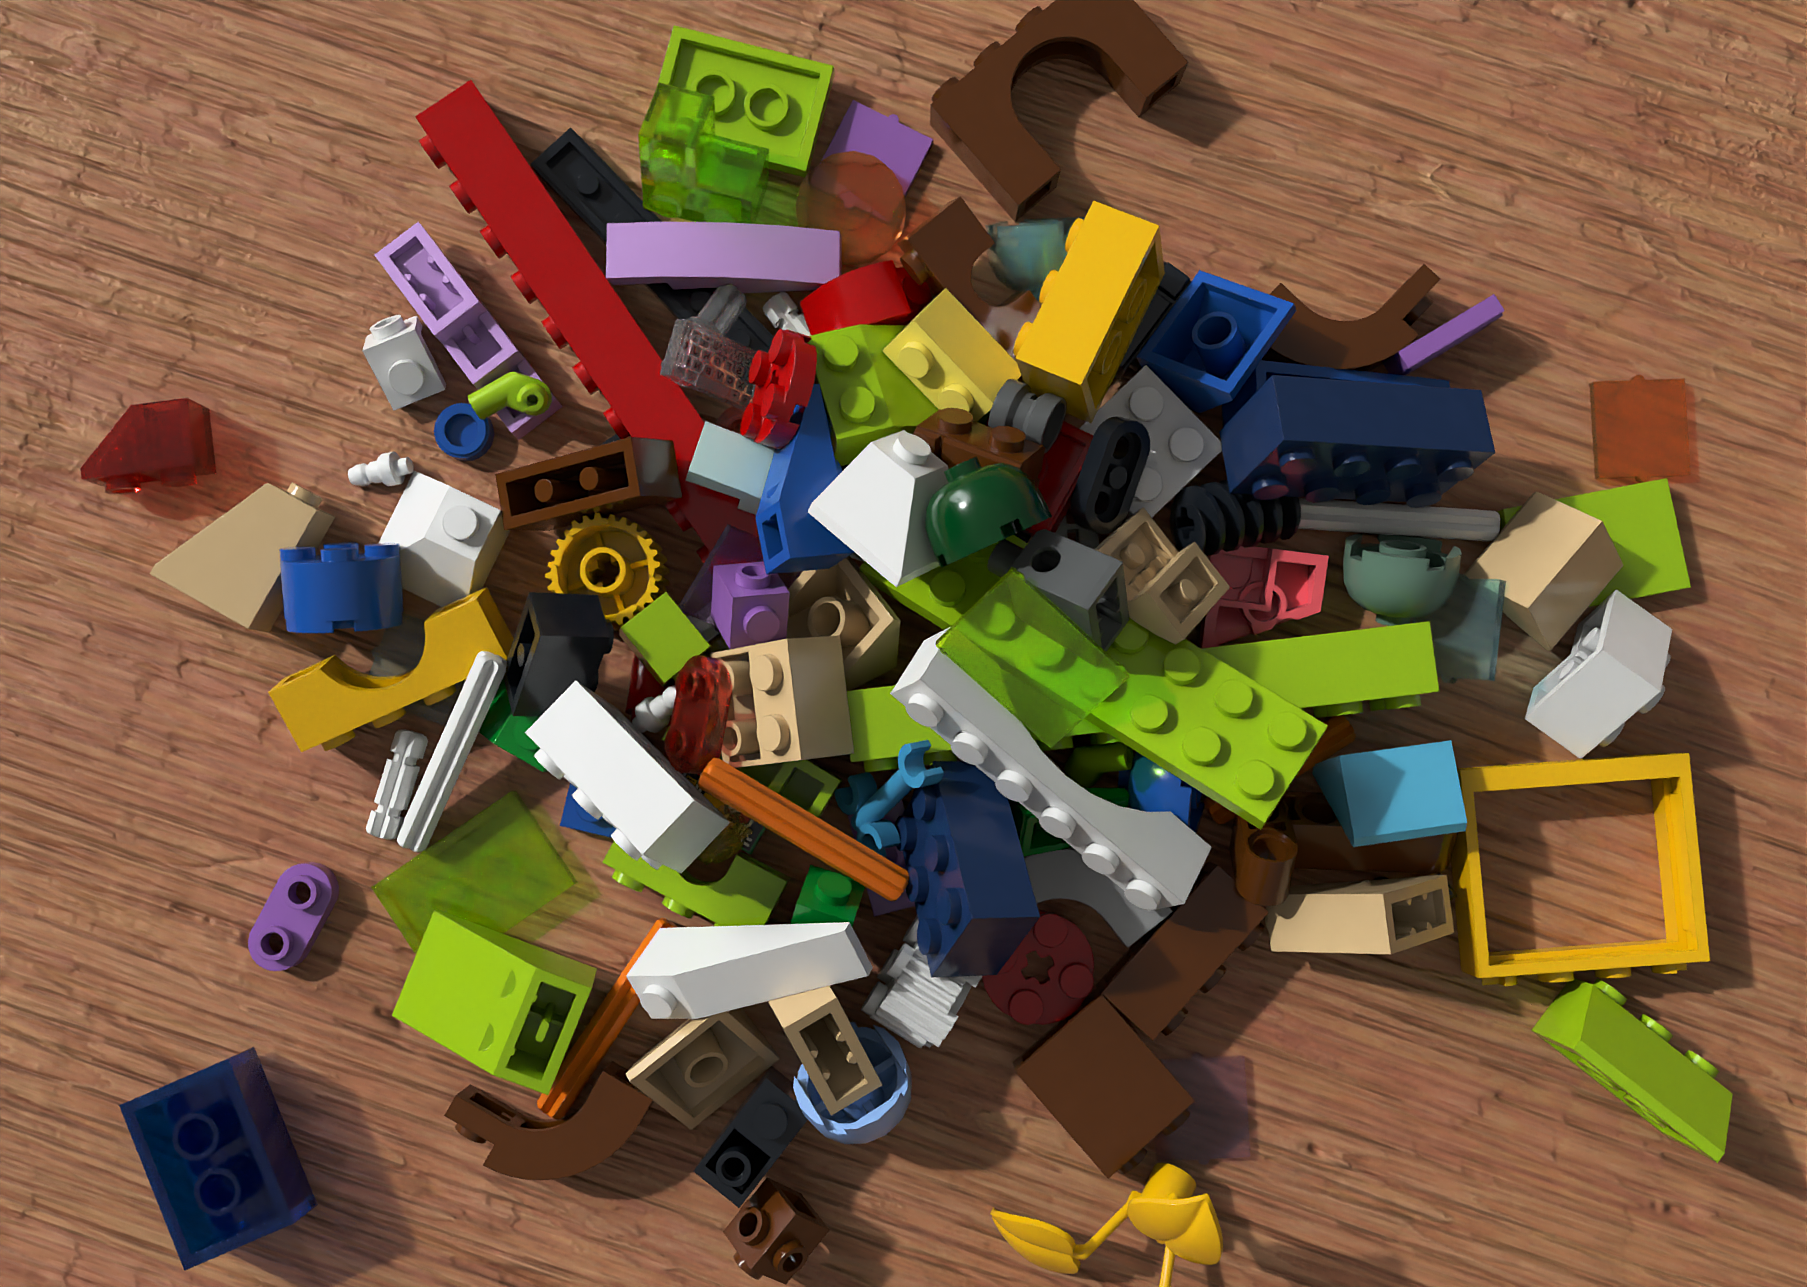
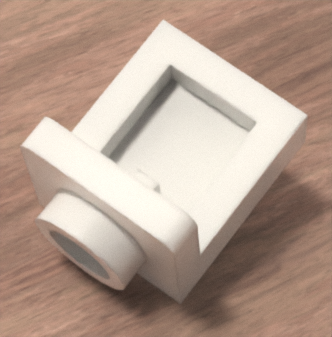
[362,315,446,411]

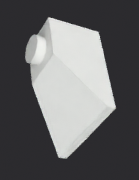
[808,430,948,587]
[379,471,510,607]

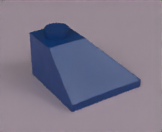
[1137,270,1297,413]

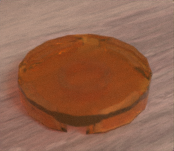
[795,151,907,266]

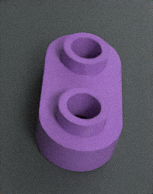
[248,862,339,971]

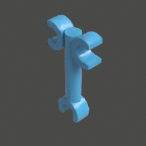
[834,740,944,857]

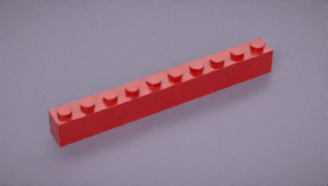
[415,80,764,576]

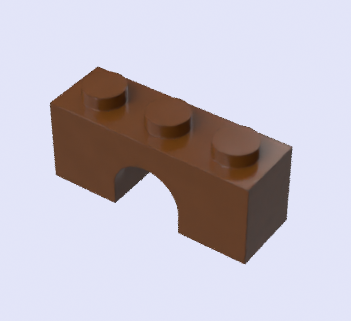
[897,196,1041,361]

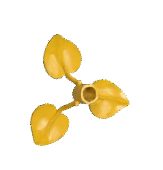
[990,1163,1223,1287]

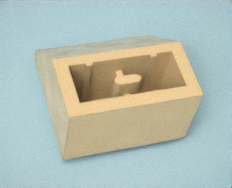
[710,635,854,768]

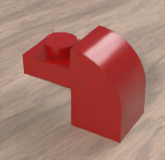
[799,260,933,335]

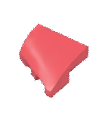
[1199,546,1329,649]

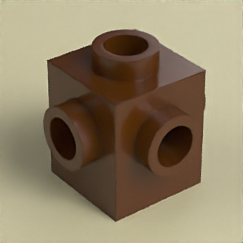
[723,1177,830,1285]

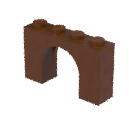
[930,0,1188,222]

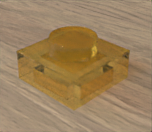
[696,803,753,865]

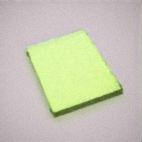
[936,567,1129,748]

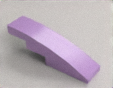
[374,221,563,440]
[606,222,842,294]

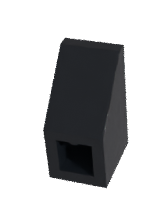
[693,1066,808,1208]

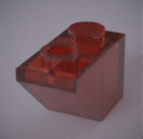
[80,398,216,494]

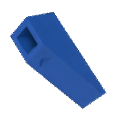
[755,384,854,574]

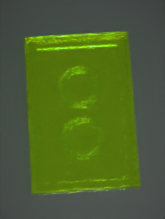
[371,790,578,954]

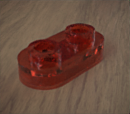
[665,655,732,774]

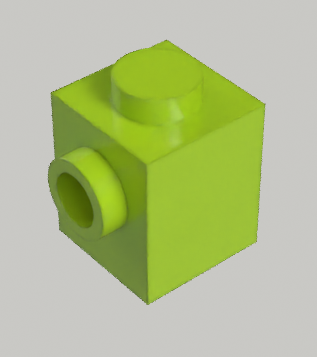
[619,592,710,688]

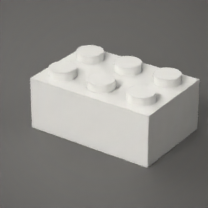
[525,680,730,874]

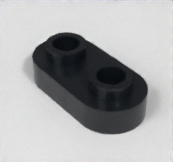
[1071,416,1150,534]

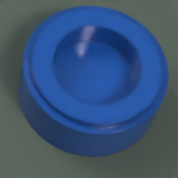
[434,403,494,461]

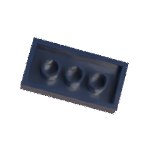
[1219,375,1496,508]

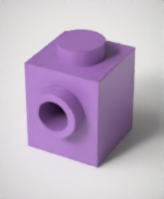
[711,561,790,649]

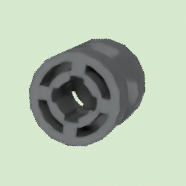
[988,379,1067,453]

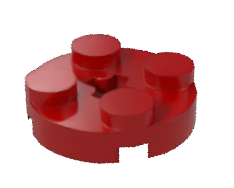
[740,329,817,449]
[982,909,1094,1025]

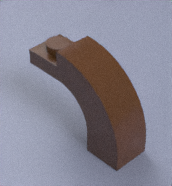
[1262,264,1440,372]
[444,1061,654,1181]

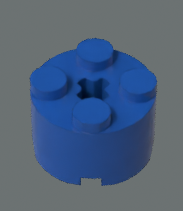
[279,542,404,633]

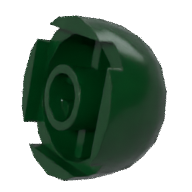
[925,457,1052,568]

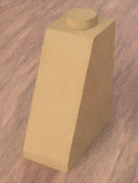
[150,482,335,633]
[1265,875,1454,954]
[768,986,882,1116]

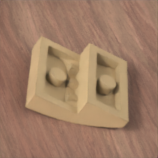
[1094,507,1230,645]

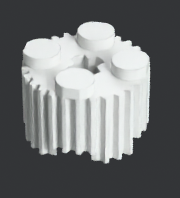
[861,916,982,1048]

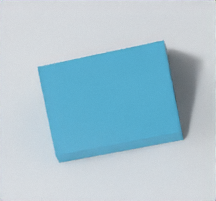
[1312,740,1467,847]

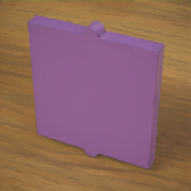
[809,100,934,227]

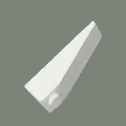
[626,922,873,1019]

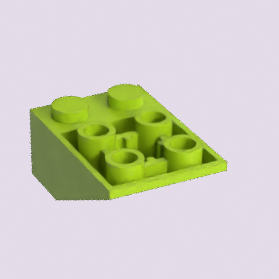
[392,909,597,1095]

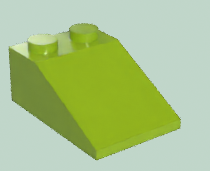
[807,324,990,466]

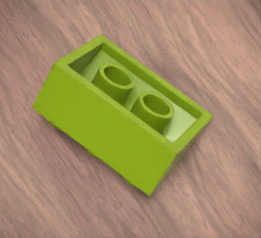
[1531,978,1733,1163]

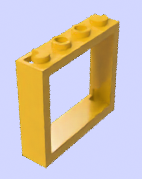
[1451,753,1710,986]

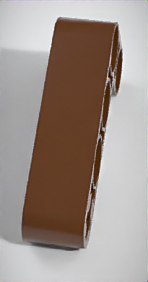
[1229,791,1458,907]

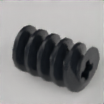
[1170,480,1301,556]

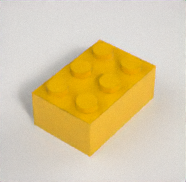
[1013,201,1165,423]

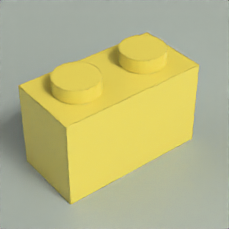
[882,288,1021,422]

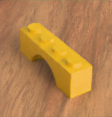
[268,587,513,752]

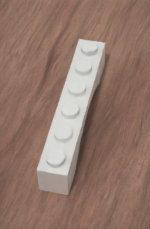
[890,625,1212,911]

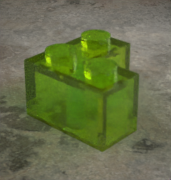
[638,82,769,224]

